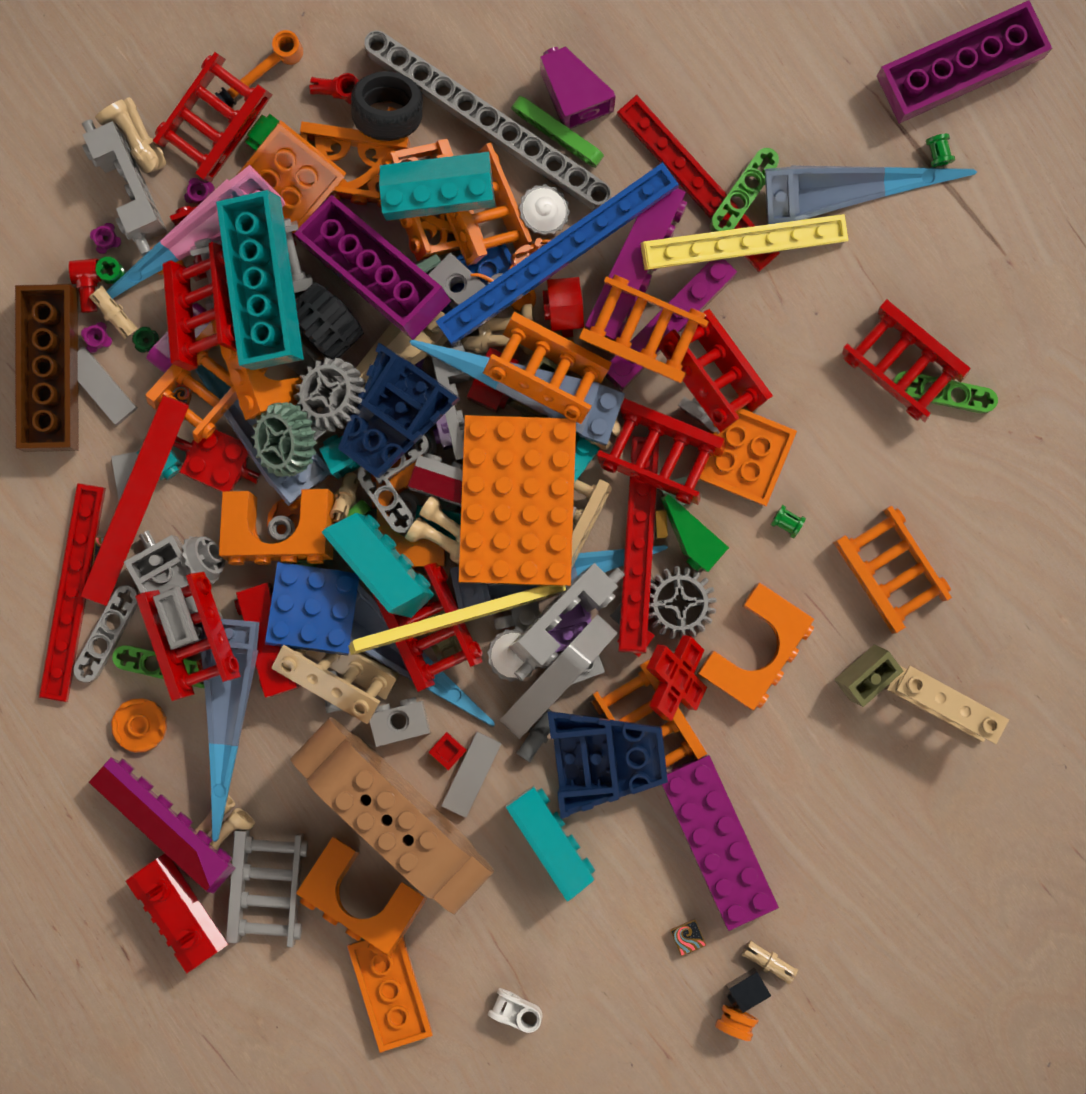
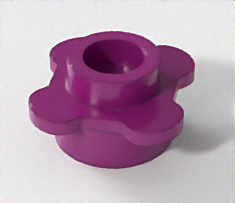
[184,178,215,204]
[90,223,121,254]
[81,322,112,353]

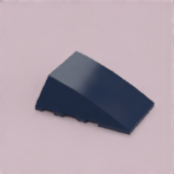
[338,343,460,478]
[548,711,668,819]

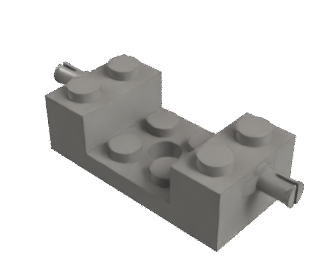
[82,119,168,256]
[432,341,471,465]
[124,530,223,648]
[509,563,625,681]

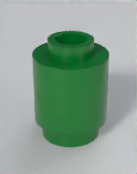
[245,114,279,151]

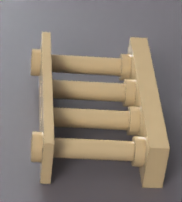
[571,479,612,570]
[272,645,400,724]
[886,666,1009,744]

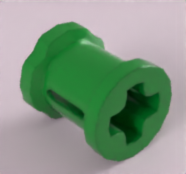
[925,133,956,167]
[96,257,126,285]
[771,504,806,539]

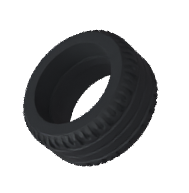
[351,71,423,141]

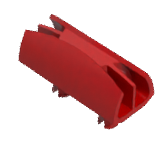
[125,853,229,974]

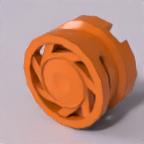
[715,1005,759,1041]

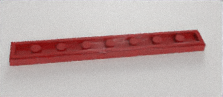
[616,95,780,272]
[81,394,189,606]
[618,436,660,654]
[39,483,106,702]

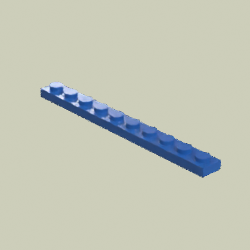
[436,162,679,346]

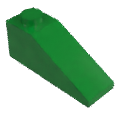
[660,493,729,572]

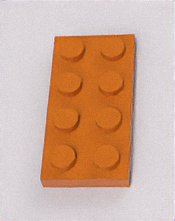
[347,937,433,1053]

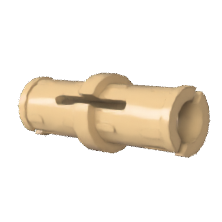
[89,286,138,339]
[330,473,360,522]
[742,940,798,984]

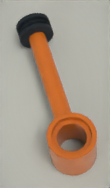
[215,30,303,106]

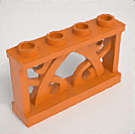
[300,121,410,208]
[381,139,484,261]

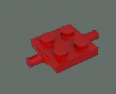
[172,429,261,493]

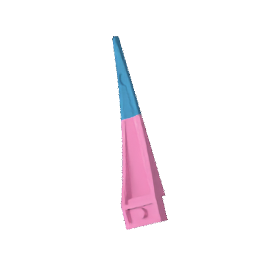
[107,165,286,299]

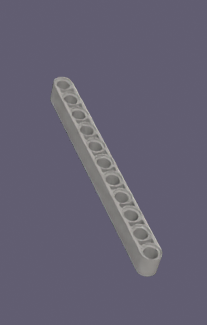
[364,30,611,210]

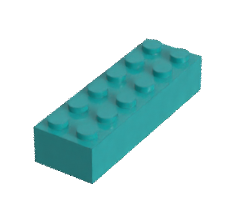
[216,190,304,370]

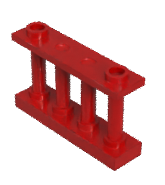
[153,52,273,182]
[163,241,237,371]
[842,299,971,423]
[658,308,773,433]
[597,398,725,505]
[373,562,483,692]
[135,572,241,701]

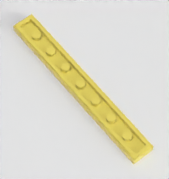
[640,214,848,270]
[348,585,566,655]

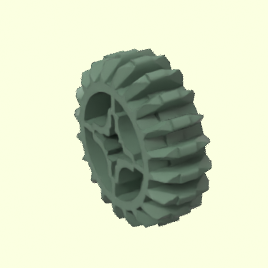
[251,402,317,477]

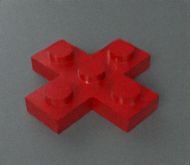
[646,635,707,721]

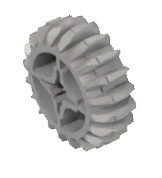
[293,358,366,432]
[648,566,717,640]

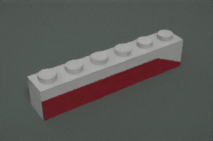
[408,453,576,519]

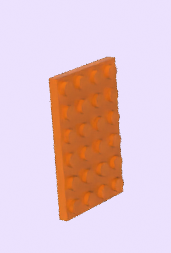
[459,415,576,586]

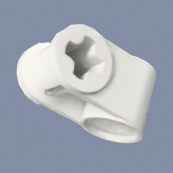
[488,988,543,1033]

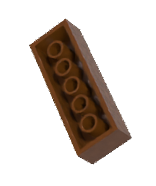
[15,284,79,452]

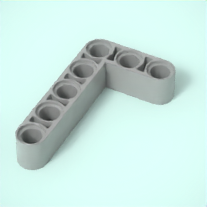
[499,614,618,739]

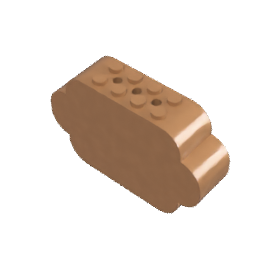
[290,717,494,915]

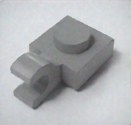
[678,397,720,434]
[494,601,540,631]

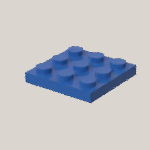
[265,562,359,656]

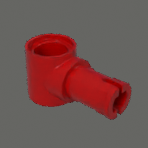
[309,73,359,104]
[69,258,101,313]

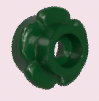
[132,327,159,353]

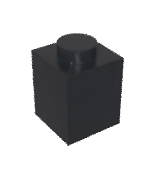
[726,968,771,1013]

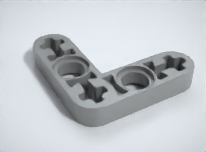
[358,435,429,534]

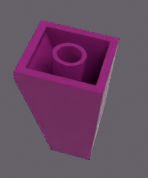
[540,46,616,129]

